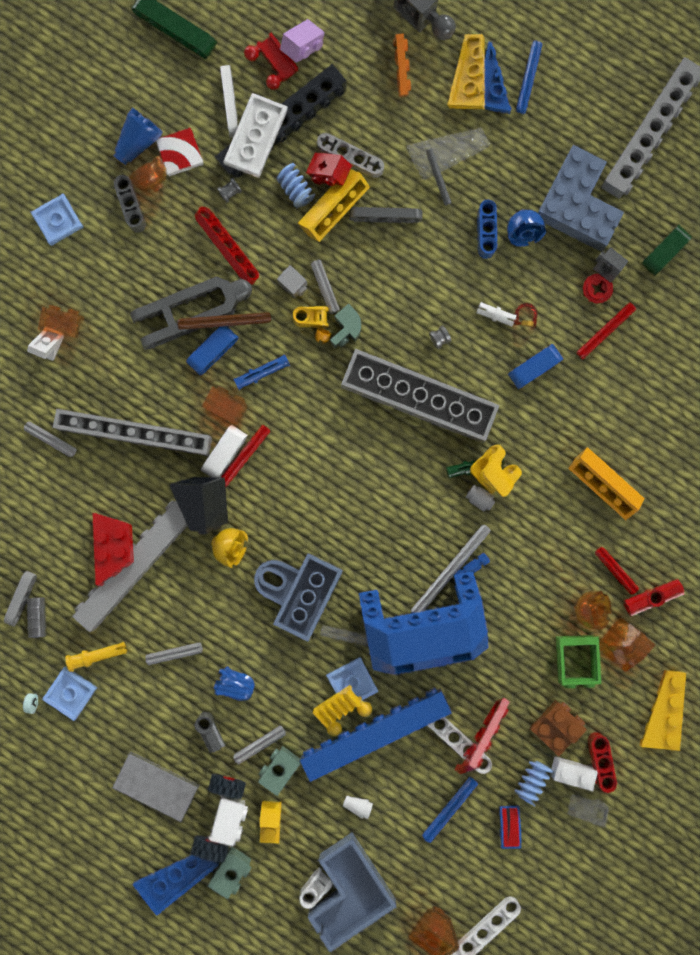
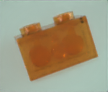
[38,305,84,338]

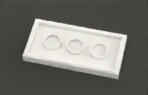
[223,93,288,178]

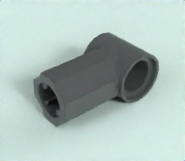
[195,712,225,753]

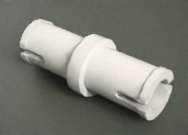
[476,302,516,327]

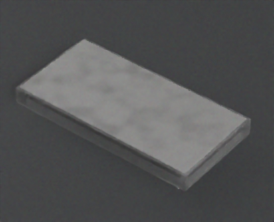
[112,751,200,822]

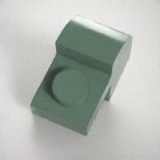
[330,304,361,349]

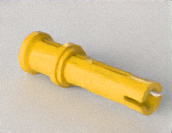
[65,642,127,672]

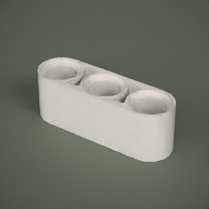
[201,425,248,478]

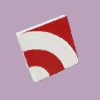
[156,127,204,176]

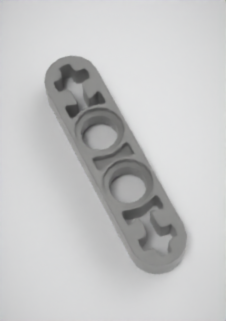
[317,133,384,177]

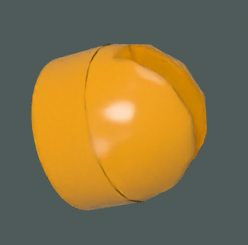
[315,328,331,344]

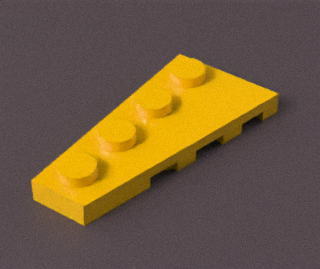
[447,34,485,110]
[639,670,686,751]

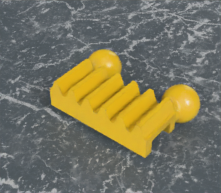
[313,685,373,737]

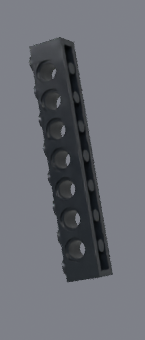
[215,64,347,179]

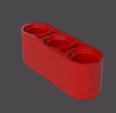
[588,732,617,793]

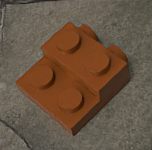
[530,700,587,756]

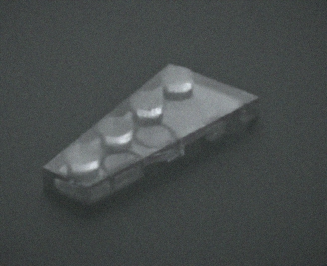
[406,128,490,180]

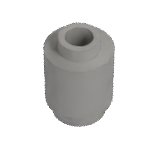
[466,485,495,512]

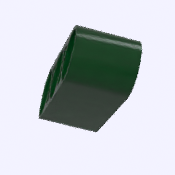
[641,225,693,277]

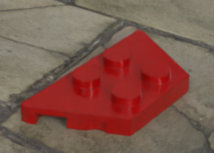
[92,513,134,587]

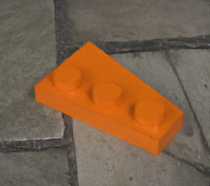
[393,33,411,97]

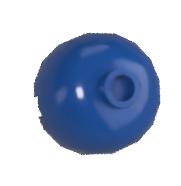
[507,210,546,246]

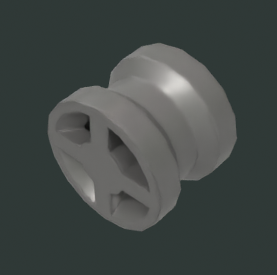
[429,325,451,349]

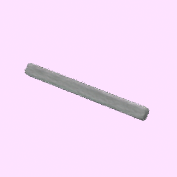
[411,525,491,613]

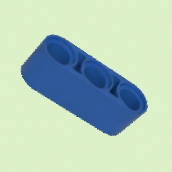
[477,200,497,259]
[186,326,239,376]
[508,344,564,390]

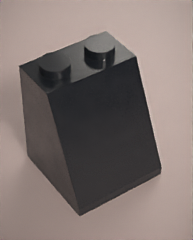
[170,477,229,534]

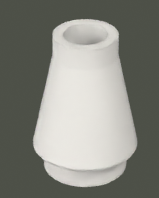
[343,796,373,819]

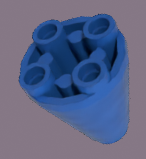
[113,108,163,165]

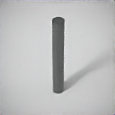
[425,148,452,205]

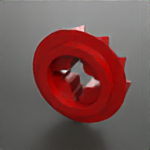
[582,274,613,304]

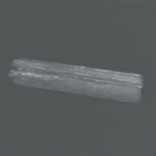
[320,626,369,647]

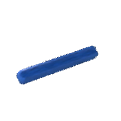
[516,41,542,114]
[422,777,478,843]

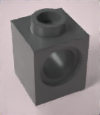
[593,247,628,283]

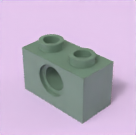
[258,746,301,796]
[208,846,251,899]

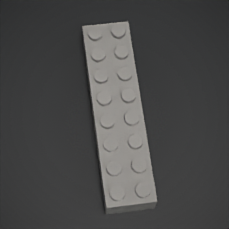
[341,349,500,443]

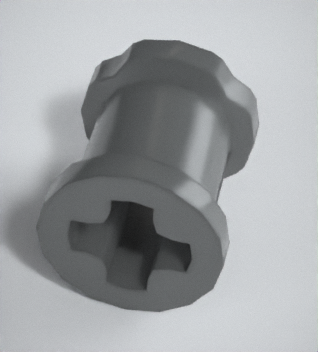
[217,178,242,203]

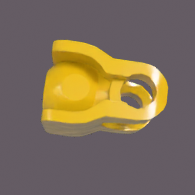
[470,444,522,497]

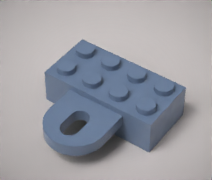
[254,553,343,641]

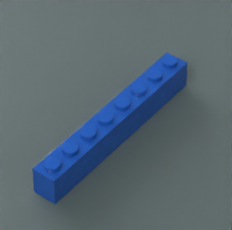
[300,688,452,782]

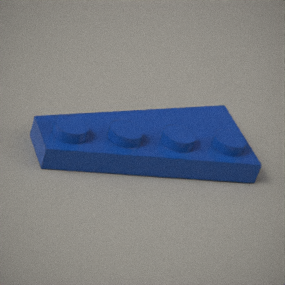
[132,855,219,916]

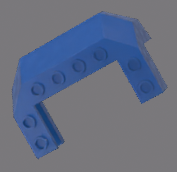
[359,571,488,675]

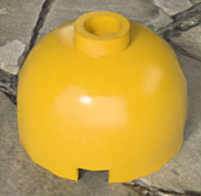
[212,528,248,568]

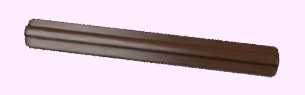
[177,312,271,330]

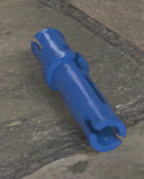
[234,354,290,390]

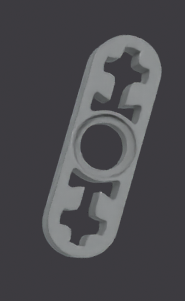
[4,571,37,627]

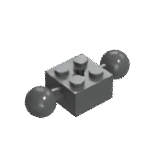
[393,0,456,41]

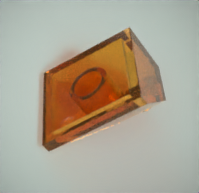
[599,617,655,672]
[408,906,460,955]

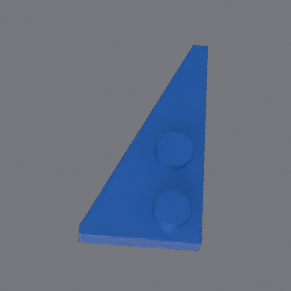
[485,42,511,114]

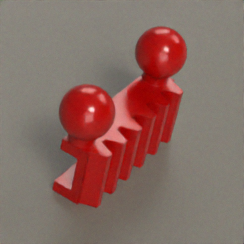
[244,32,298,90]

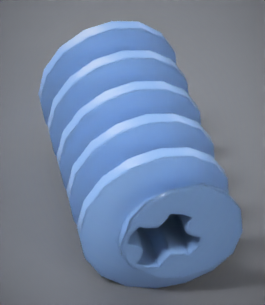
[277,163,315,208]
[514,760,553,806]

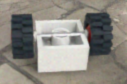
[190,774,248,863]

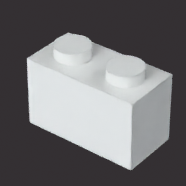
[550,756,597,791]

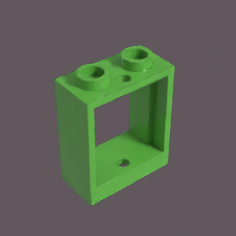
[556,635,601,689]

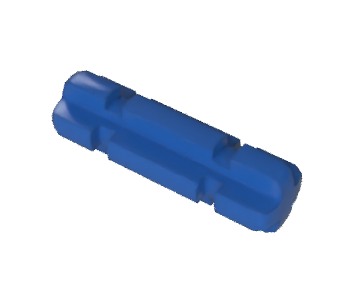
[455,553,490,575]

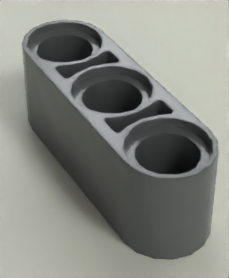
[114,175,146,233]

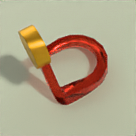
[513,303,538,328]

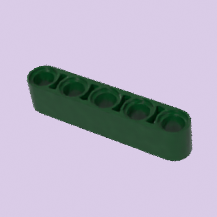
[131,0,217,59]

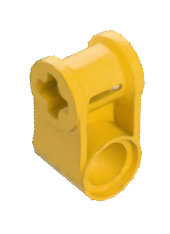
[293,306,329,329]

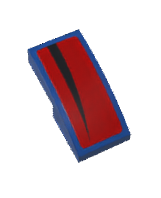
[499,806,521,849]

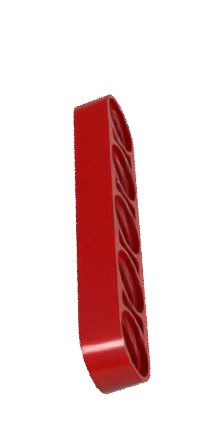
[194,206,259,285]

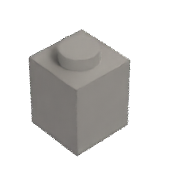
[277,265,307,299]

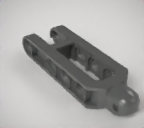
[130,276,252,350]

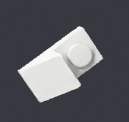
[27,327,64,361]

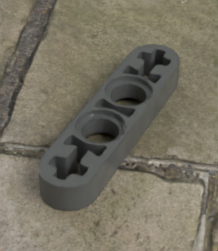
[349,207,423,223]

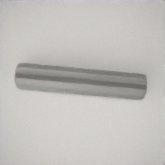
[311,260,339,314]
[24,422,77,457]
[145,643,203,665]
[233,726,286,764]

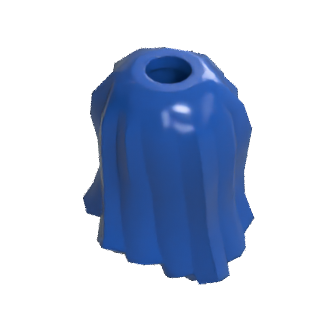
[214,666,255,701]

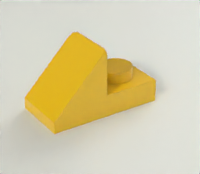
[259,801,282,843]

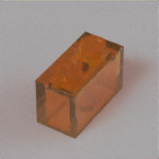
[201,386,248,426]

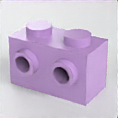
[280,19,325,63]

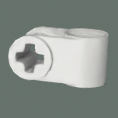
[300,867,333,909]

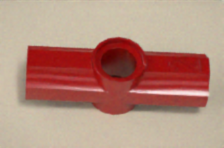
[623,579,685,616]

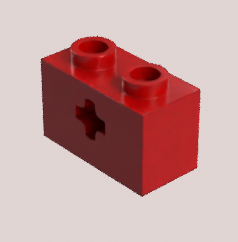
[306,153,352,186]

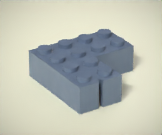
[538,145,624,252]
[308,832,397,952]

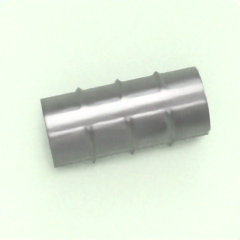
[26,597,47,638]

